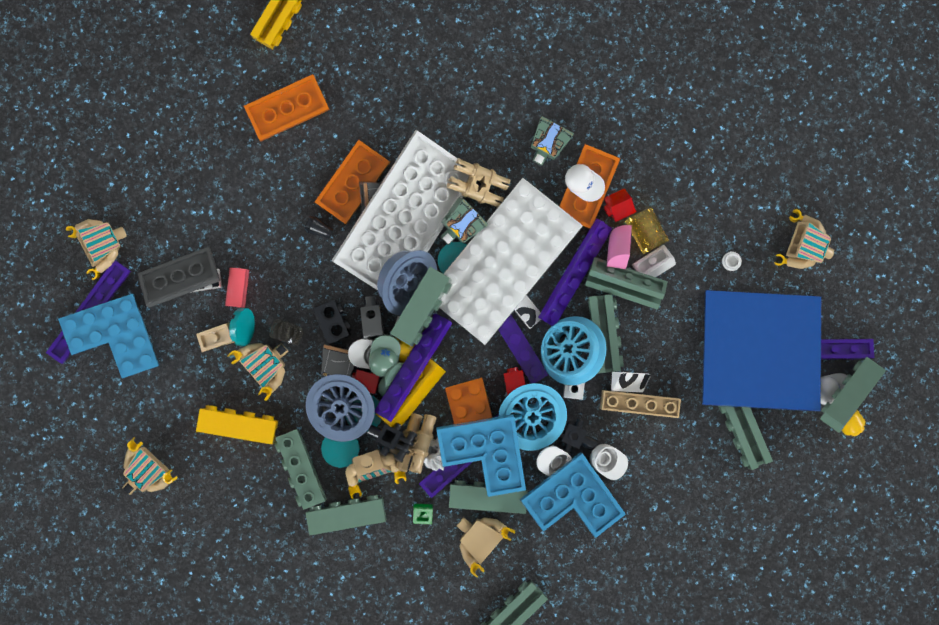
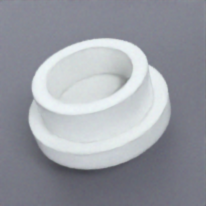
[722,252,742,271]

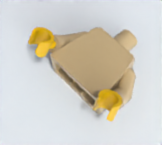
[456,517,515,577]

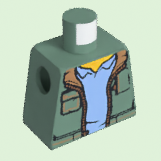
[531,116,574,166]
[440,197,488,245]

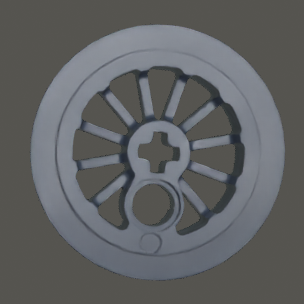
[377,250,437,315]
[306,374,375,442]

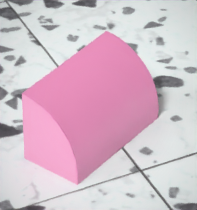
[607,225,632,269]

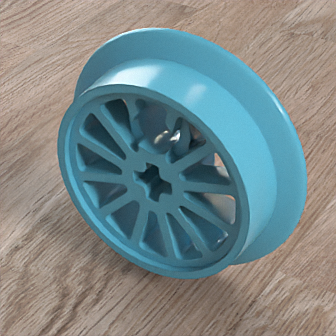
[541,316,606,385]
[498,383,567,451]

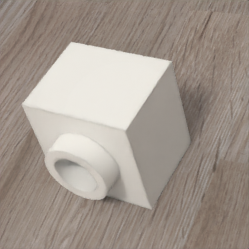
[563,383,585,400]

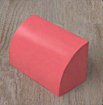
[225,268,249,308]

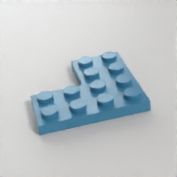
[58,293,159,378]
[436,414,526,497]
[520,452,626,538]

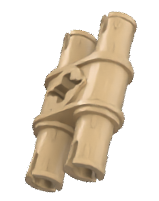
[447,158,510,208]
[395,413,437,474]

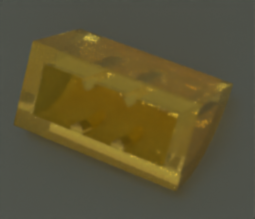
[625,207,669,254]

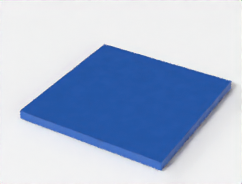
[702,290,821,411]

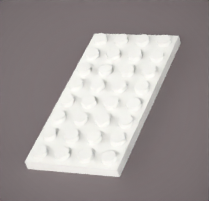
[332,130,469,290]
[440,178,583,345]

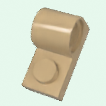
[196,323,234,352]

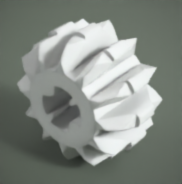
[424,438,444,471]

